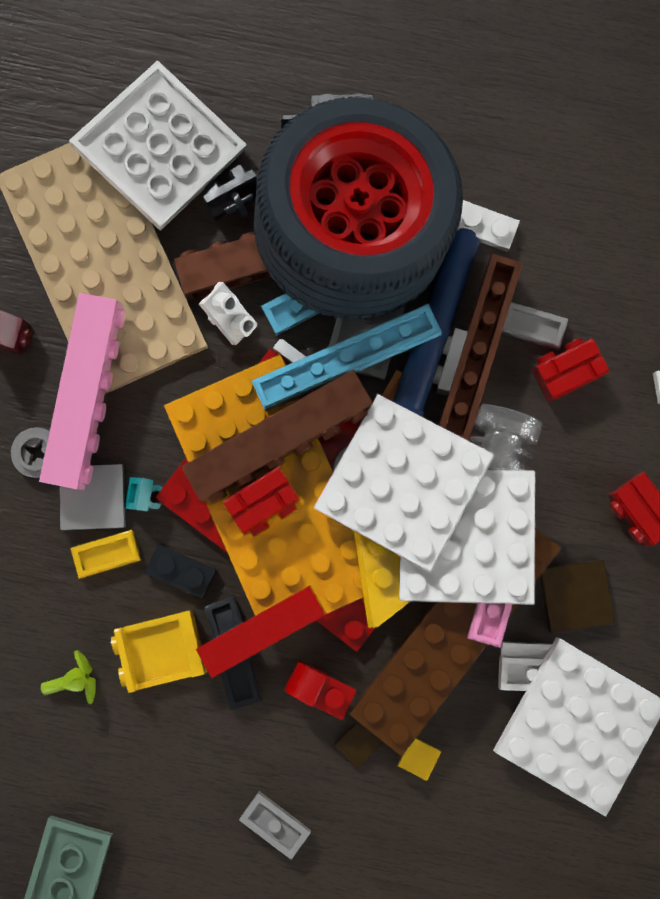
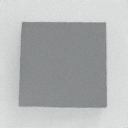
[60,464,126,530]

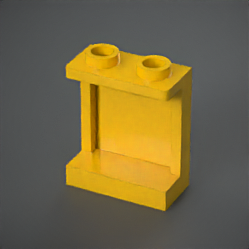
[111,610,208,693]

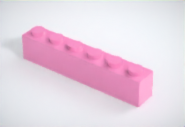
[39,292,126,490]

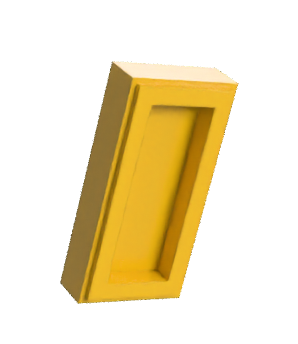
[71,530,142,579]

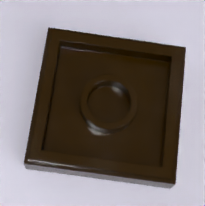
[540,560,615,633]

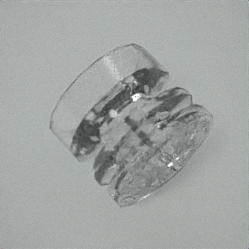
[469,404,543,471]

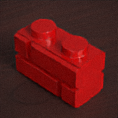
[532,338,610,403]
[223,466,300,538]
[608,472,660,547]

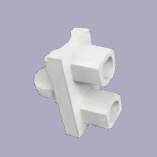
[199,282,257,345]

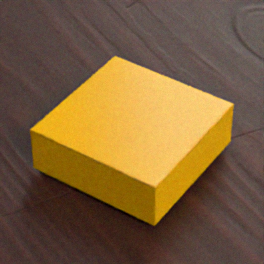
[397,738,441,781]

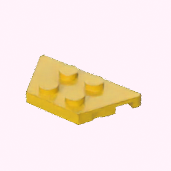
[354,531,410,628]

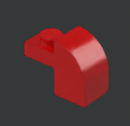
[284,659,357,720]

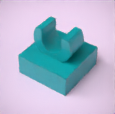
[125,477,163,512]

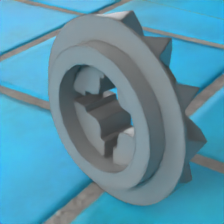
[11,427,50,478]

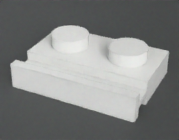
[498,641,552,691]

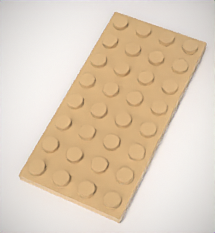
[0,143,208,394]

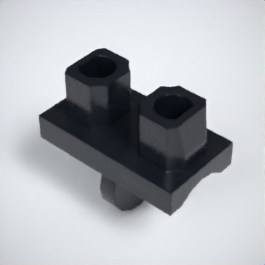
[203,165,257,220]

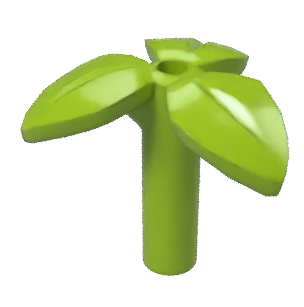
[41,650,96,704]

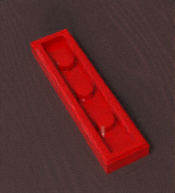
[196,585,326,678]

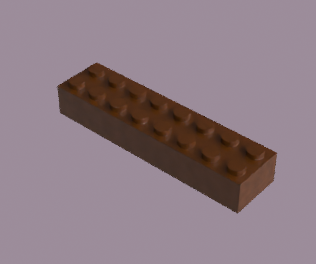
[349,528,561,756]

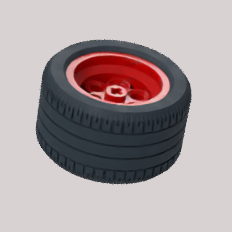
[254,97,463,320]

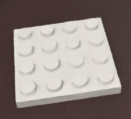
[69,60,247,231]
[314,394,494,572]
[399,470,535,605]
[493,637,660,816]

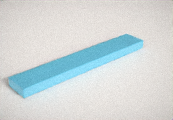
[252,304,442,412]

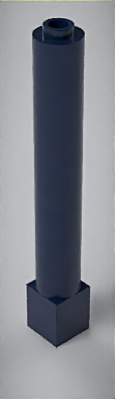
[392,228,480,417]

